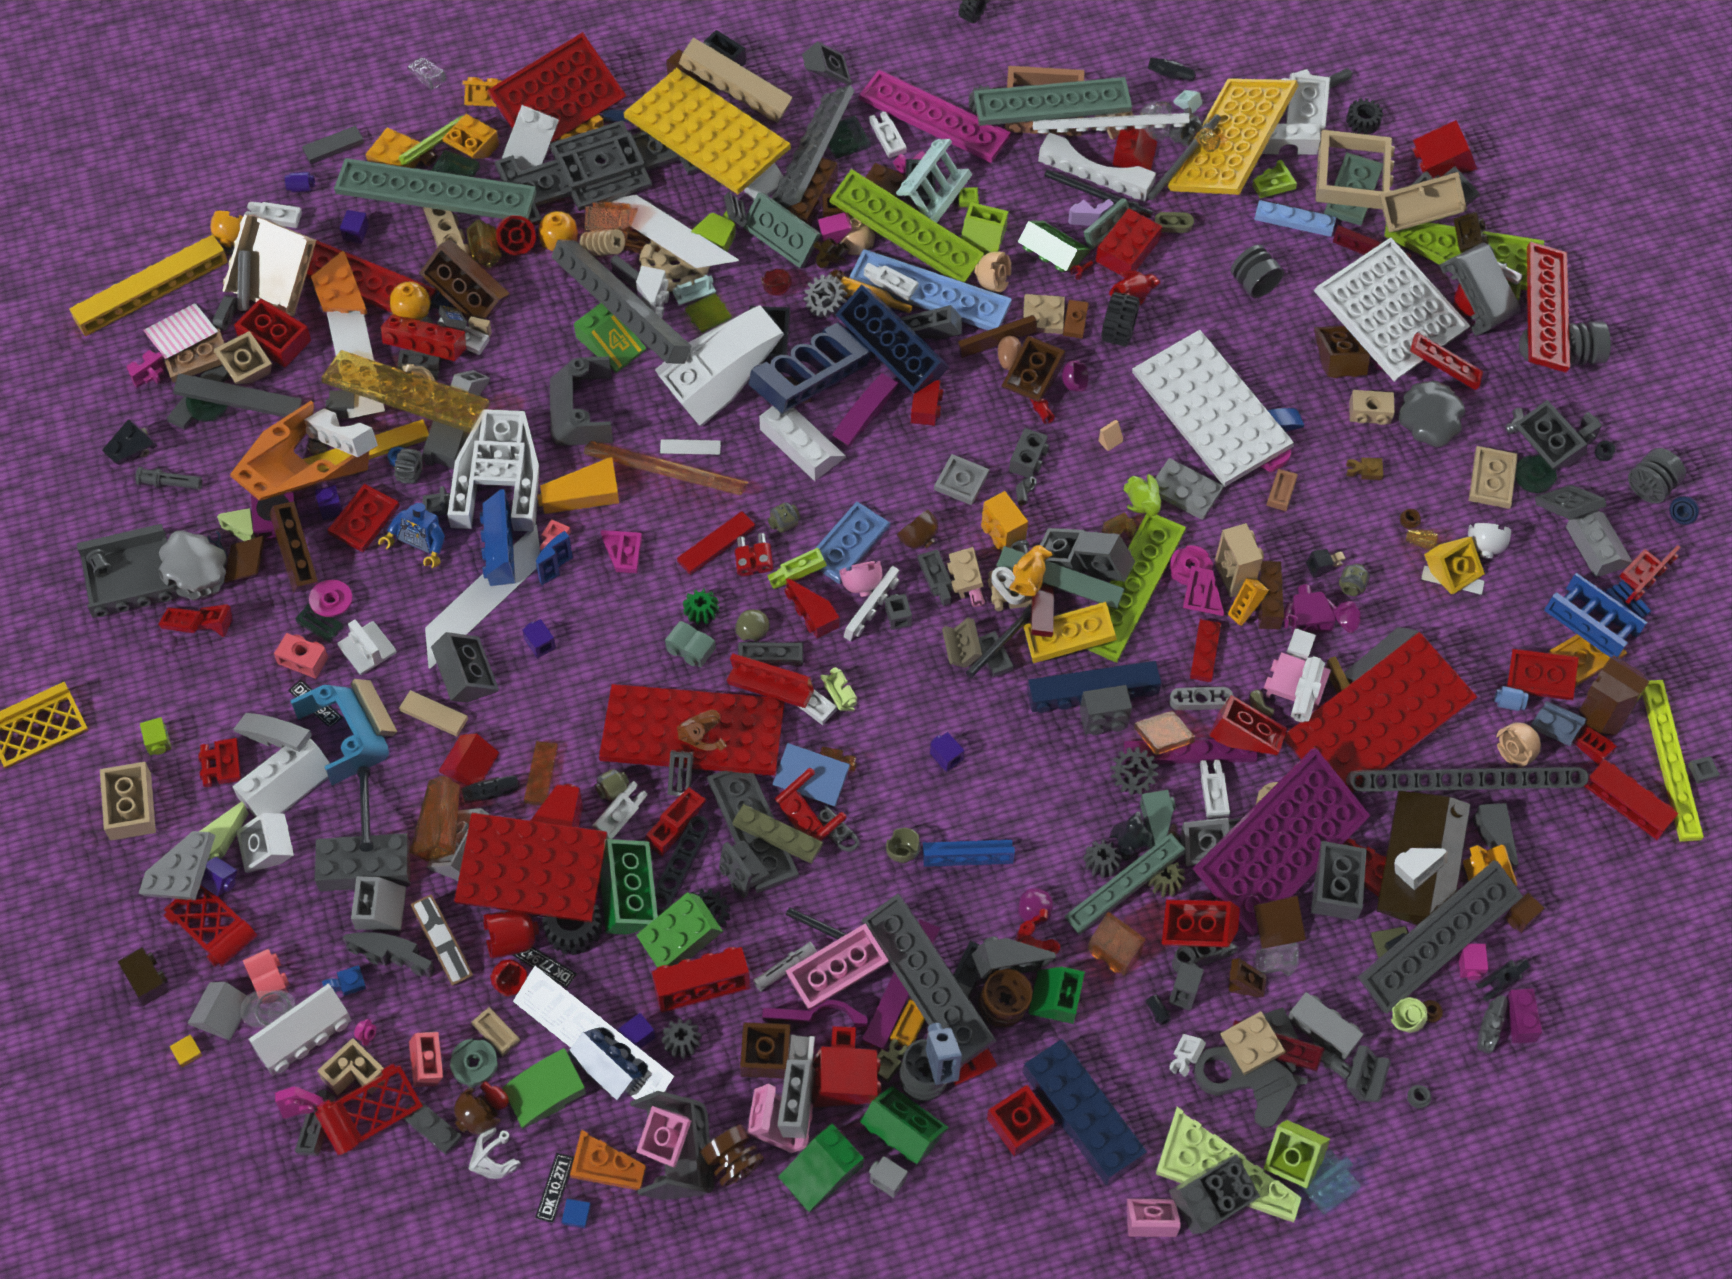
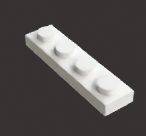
[844,566,900,641]

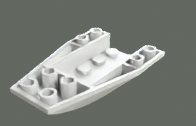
[655,305,784,427]

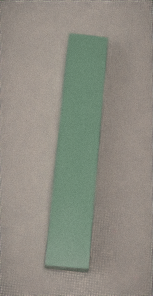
[996,546,1124,609]
[1064,833,1186,935]

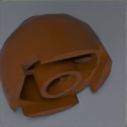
[897,509,939,549]
[454,1087,501,1135]

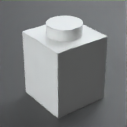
[1286,629,1316,661]

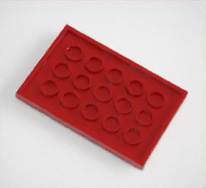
[487,32,627,145]
[454,812,607,923]

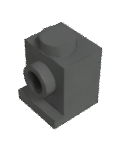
[885,594,912,630]

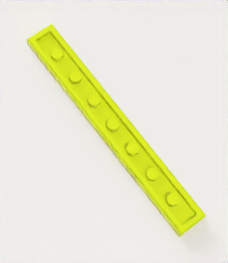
[1642,680,1704,842]

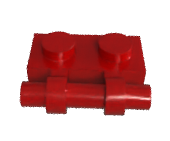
[198,738,241,787]

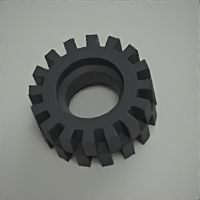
[958,0,989,24]
[1346,98,1383,135]

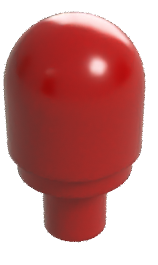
[480,1081,509,1110]

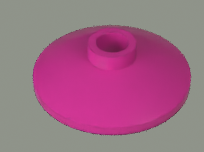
[309,580,352,617]

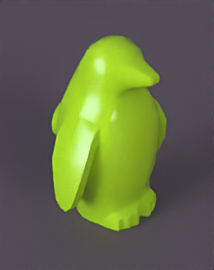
[1123,474,1161,516]

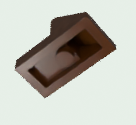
[1228,958,1267,998]

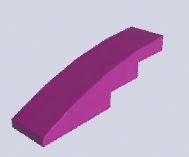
[832,373,899,447]

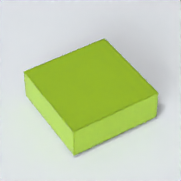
[958,187,979,207]

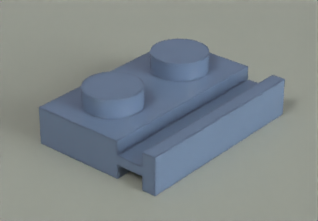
[1531,701,1586,746]

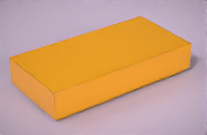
[889,999,925,1047]

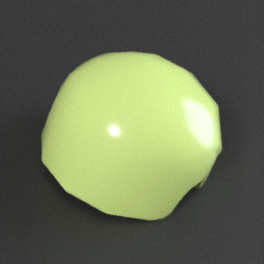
[1391,997,1427,1033]

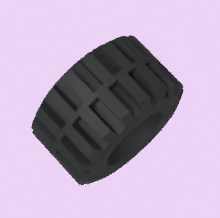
[1101,292,1140,347]
[543,905,602,955]

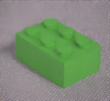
[636,892,723,968]

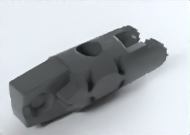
[1477,995,1508,1054]

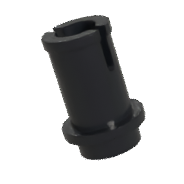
[1145,994,1172,1026]

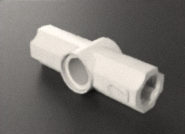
[1291,656,1325,722]

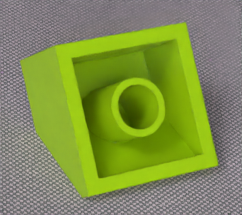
[1263,1120,1330,1189]

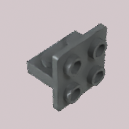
[719,840,769,899]

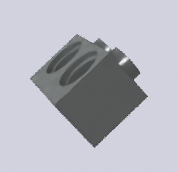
[1009,428,1050,477]

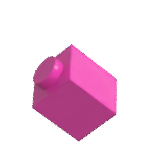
[1458,944,1488,981]

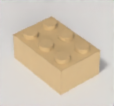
[1214,523,1264,597]
[100,762,156,841]

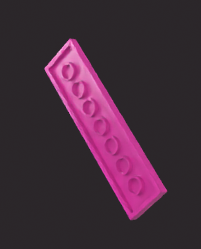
[859,70,1011,163]

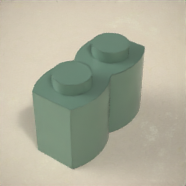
[665,621,716,667]

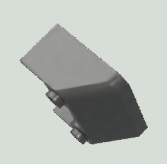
[550,356,613,446]
[630,1090,714,1200]

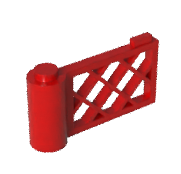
[163,885,257,967]
[315,1063,423,1155]

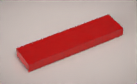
[1410,333,1484,390]
[677,511,756,575]

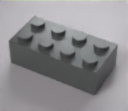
[315,833,411,892]

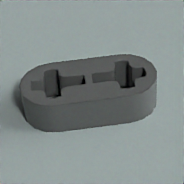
[213,295,237,331]

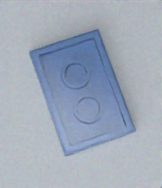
[773,743,850,807]

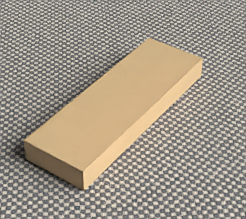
[350,679,397,736]
[399,690,468,737]

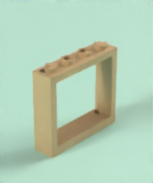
[1315,130,1395,209]

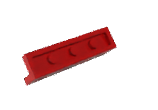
[727,653,814,708]

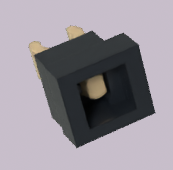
[1306,549,1346,578]

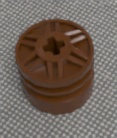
[978,969,1032,1028]
[701,1124,765,1188]

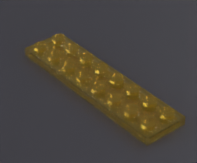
[321,350,489,433]

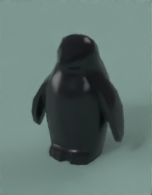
[1109,811,1153,860]

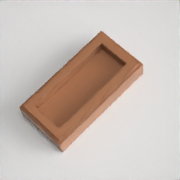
[1266,469,1298,511]

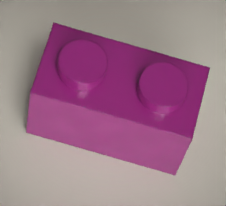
[1506,989,1542,1043]

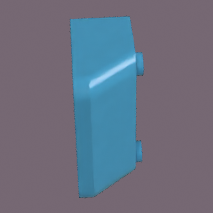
[290,685,389,785]

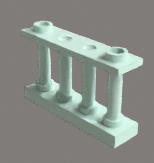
[896,139,972,223]

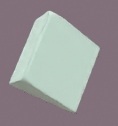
[1173,90,1203,113]

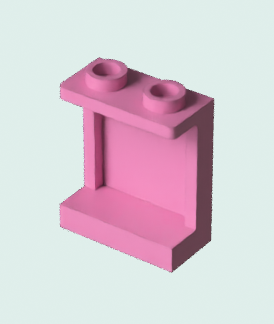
[1264,652,1331,713]
[747,1084,813,1153]

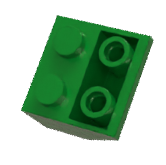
[1028,967,1085,1024]

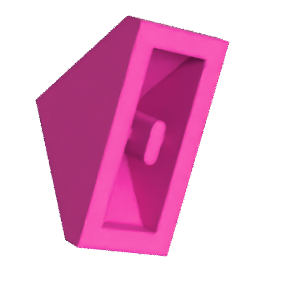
[818,212,852,244]

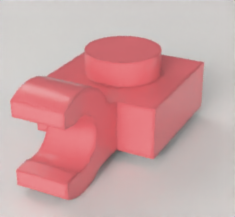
[540,519,571,550]

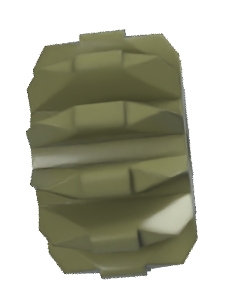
[1147,862,1185,898]

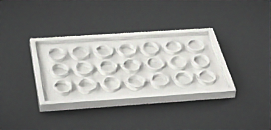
[1132,330,1294,487]

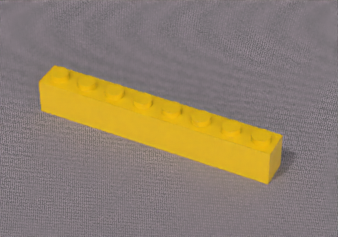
[69,234,228,337]

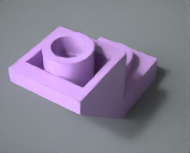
[1068,199,1114,226]

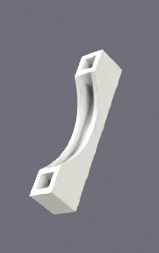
[1039,132,1156,202]

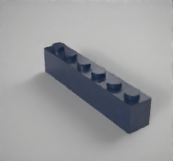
[1027,661,1161,713]

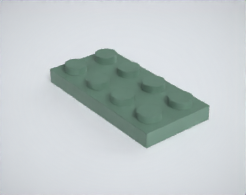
[1324,152,1383,226]
[743,192,821,268]

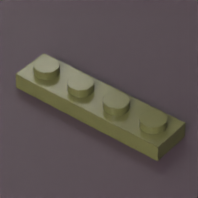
[733,804,823,864]

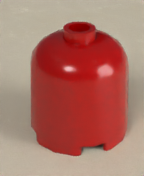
[483,911,539,959]

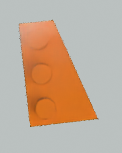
[570,1129,646,1190]

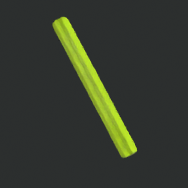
[398,115,463,166]

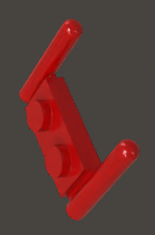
[775,768,847,841]

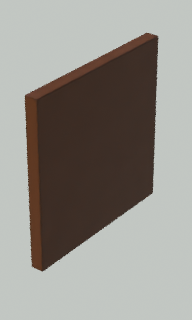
[224,536,265,583]
[1253,895,1306,950]

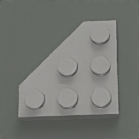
[139,831,215,900]

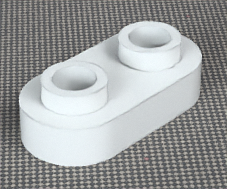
[991,567,1025,605]

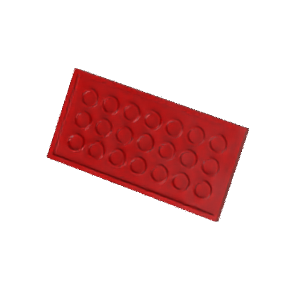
[1284,632,1477,793]
[599,684,785,776]

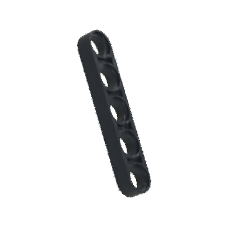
[655,816,709,915]

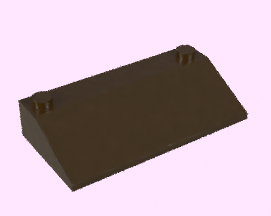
[1376,791,1470,926]

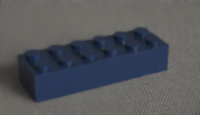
[835,284,949,393]
[1022,1039,1147,1187]

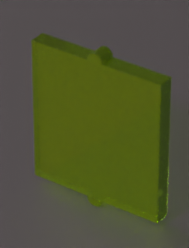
[685,293,732,333]

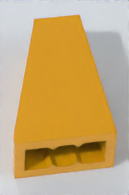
[537,457,619,514]

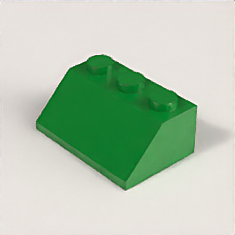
[860,1086,949,1164]

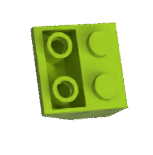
[961,202,1009,254]

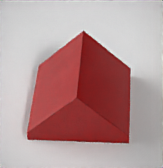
[439,734,499,785]

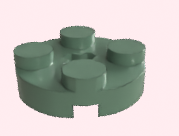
[450,1039,498,1088]

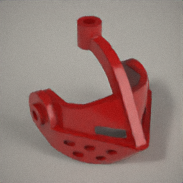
[1014,909,1060,955]

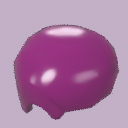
[1062,360,1089,391]
[1018,888,1053,925]

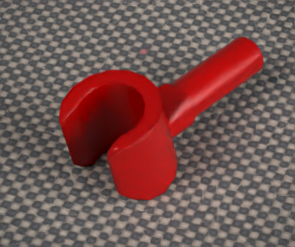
[1070,260,1093,280]

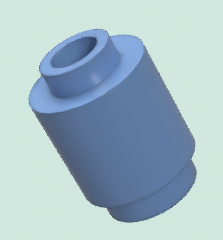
[1494,686,1528,711]

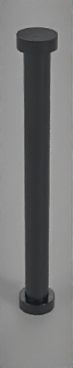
[357,766,373,852]

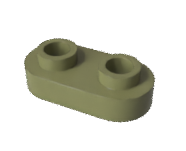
[1154,212,1194,233]

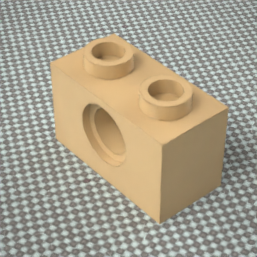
[1349,390,1394,425]

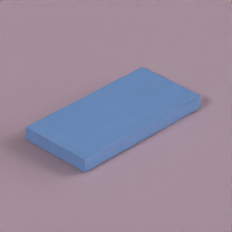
[816,502,890,584]

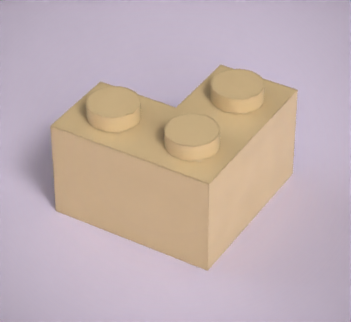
[317,1038,385,1096]

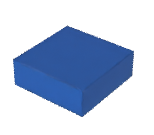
[561,1199,591,1228]

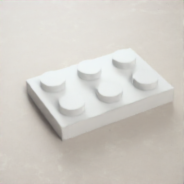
[1286,73,1330,132]

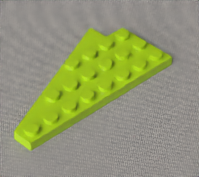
[1384,222,1544,301]

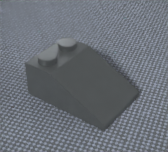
[1311,841,1366,921]
[972,936,1056,981]

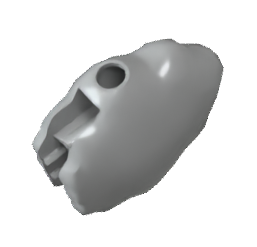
[159,531,227,601]

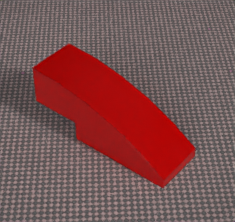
[645,787,706,856]

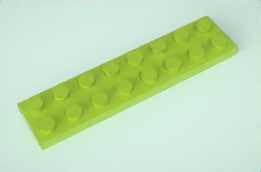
[829,169,984,283]
[1086,513,1186,663]

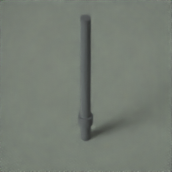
[1147,114,1221,201]

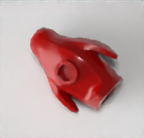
[1109,270,1160,306]

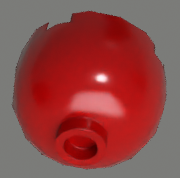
[496,215,536,255]

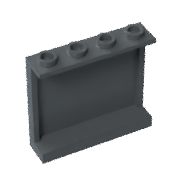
[77,524,178,618]

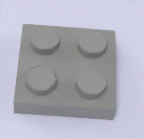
[934,454,989,505]

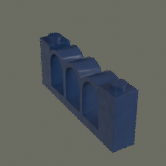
[748,322,871,414]

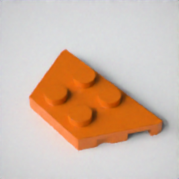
[311,251,367,314]

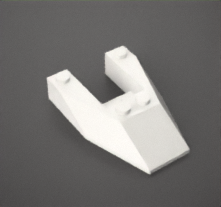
[447,409,539,531]

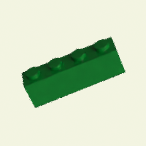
[600,839,658,935]

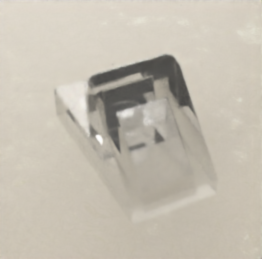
[1256,942,1299,976]

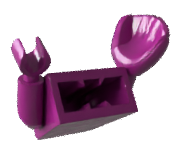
[1283,584,1361,635]

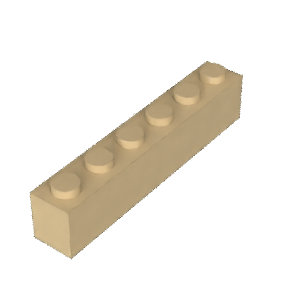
[679,37,793,123]

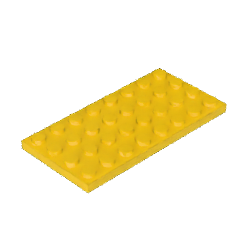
[624,68,791,195]
[1168,79,1298,195]

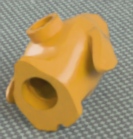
[1009,545,1053,596]

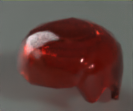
[760,269,792,296]

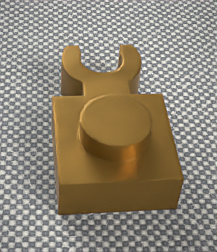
[1346,458,1383,480]

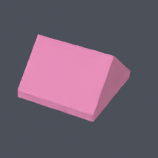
[1127,1199,1181,1237]

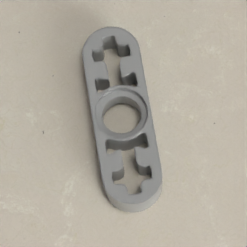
[1169,687,1233,710]

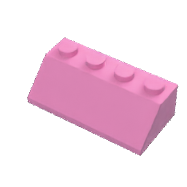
[786,924,889,1010]

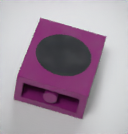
[251,492,298,542]

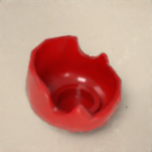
[490,959,528,997]

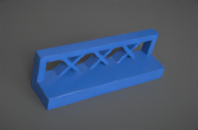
[922,840,1015,867]

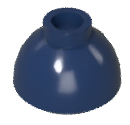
[1669,496,1699,525]

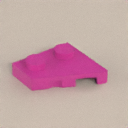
[601,530,642,573]
[1183,566,1224,616]
[275,1086,323,1119]

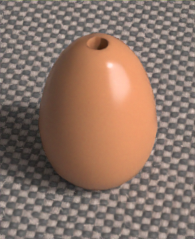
[998,336,1022,370]

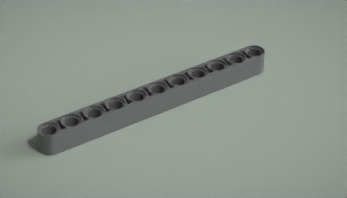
[1346,767,1588,792]

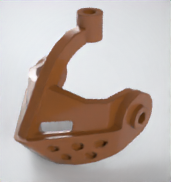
[677,710,727,751]

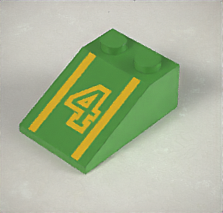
[574,303,646,373]

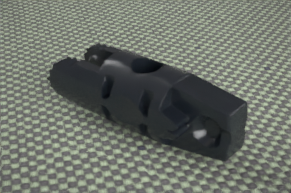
[1148,57,1196,81]
[461,775,519,803]
[1476,959,1531,1002]

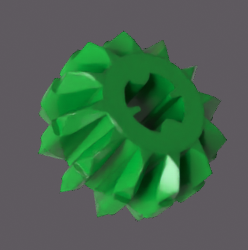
[683,588,719,625]

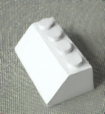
[759,406,846,481]
[232,738,330,817]
[249,983,352,1076]

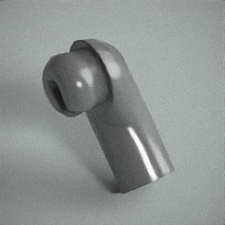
[1016,476,1037,506]

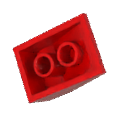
[1209,695,1287,755]

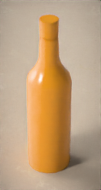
[841,276,912,313]

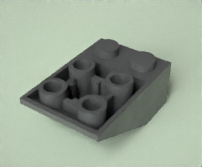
[1169,1154,1260,1234]

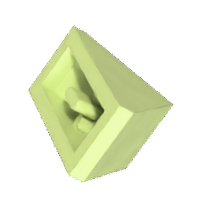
[217,508,255,541]

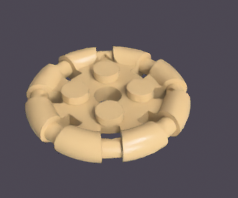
[639,240,710,292]

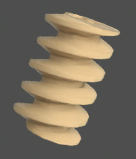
[580,229,625,257]

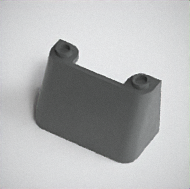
[1439,243,1521,336]

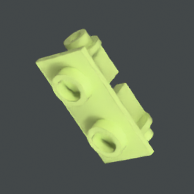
[820,667,857,711]

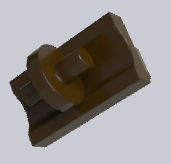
[813,237,850,269]

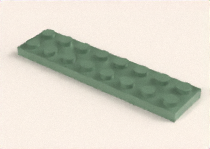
[973,77,1132,126]

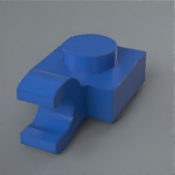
[322,965,366,996]

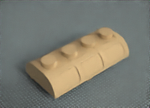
[1380,172,1467,232]

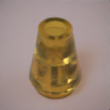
[1406,529,1439,550]

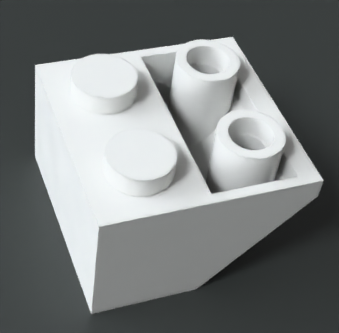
[636,266,669,318]

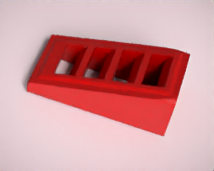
[1574,724,1617,765]

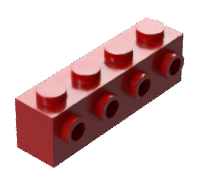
[381,314,466,361]

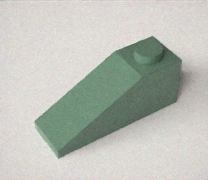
[1140,790,1176,847]

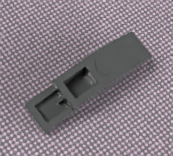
[343,932,435,978]

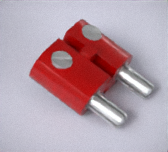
[735,533,773,576]

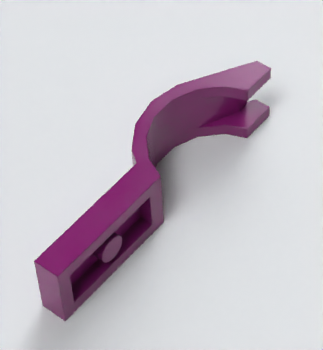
[762,1000,868,1028]

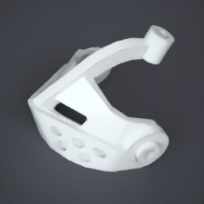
[469,1127,521,1179]

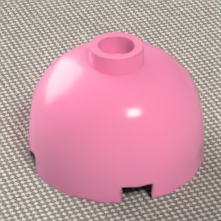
[839,561,883,597]

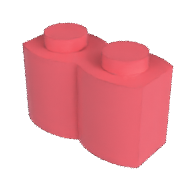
[242,949,290,1005]

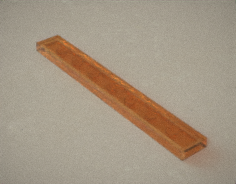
[583,441,748,496]

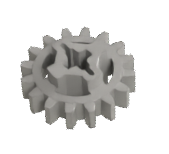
[804,274,847,318]

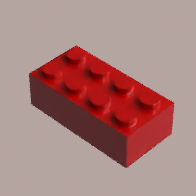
[652,947,750,1013]

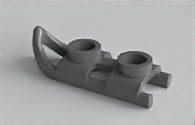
[817,805,860,852]

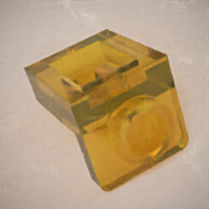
[1101,512,1136,539]

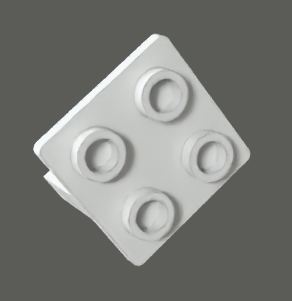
[338,620,396,675]

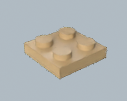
[1023,294,1065,334]
[1220,1011,1285,1076]

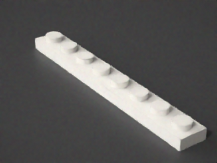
[1033,113,1190,133]

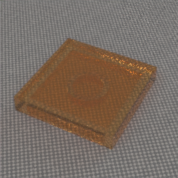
[1134,710,1195,755]

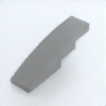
[233,713,312,752]

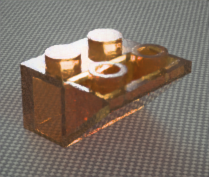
[584,201,637,234]

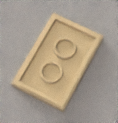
[1468,446,1518,509]

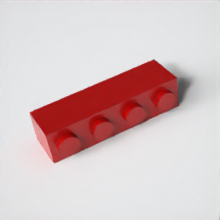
[1584,759,1679,840]

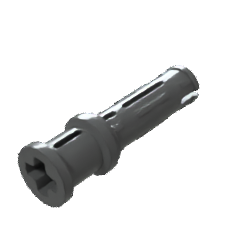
[136,466,202,490]

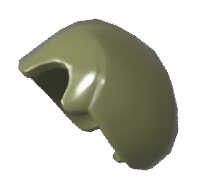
[735,609,770,642]
[886,828,920,863]

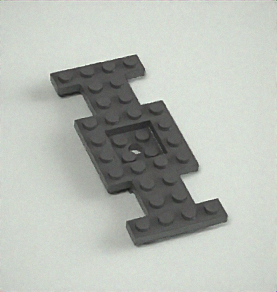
[495,120,702,226]

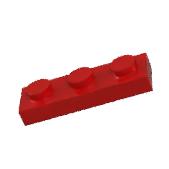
[1190,619,1221,682]

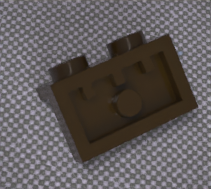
[1453,211,1489,253]

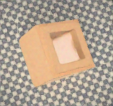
[1099,420,1123,451]

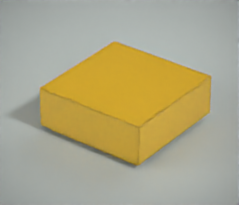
[169,1034,203,1068]

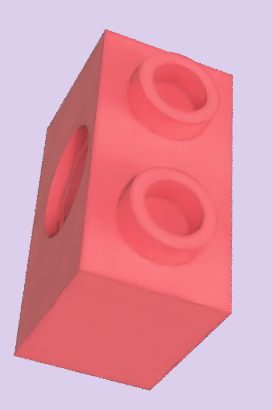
[274,633,328,679]
[409,1032,443,1087]

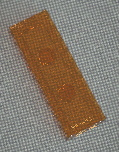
[524,741,558,806]

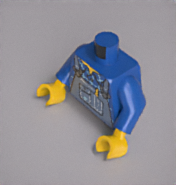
[378,503,445,568]

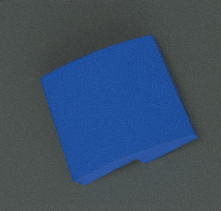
[536,531,573,585]

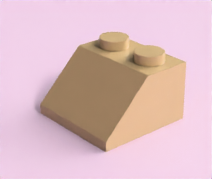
[214,331,272,384]

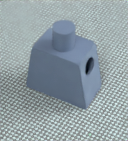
[926,1023,962,1085]

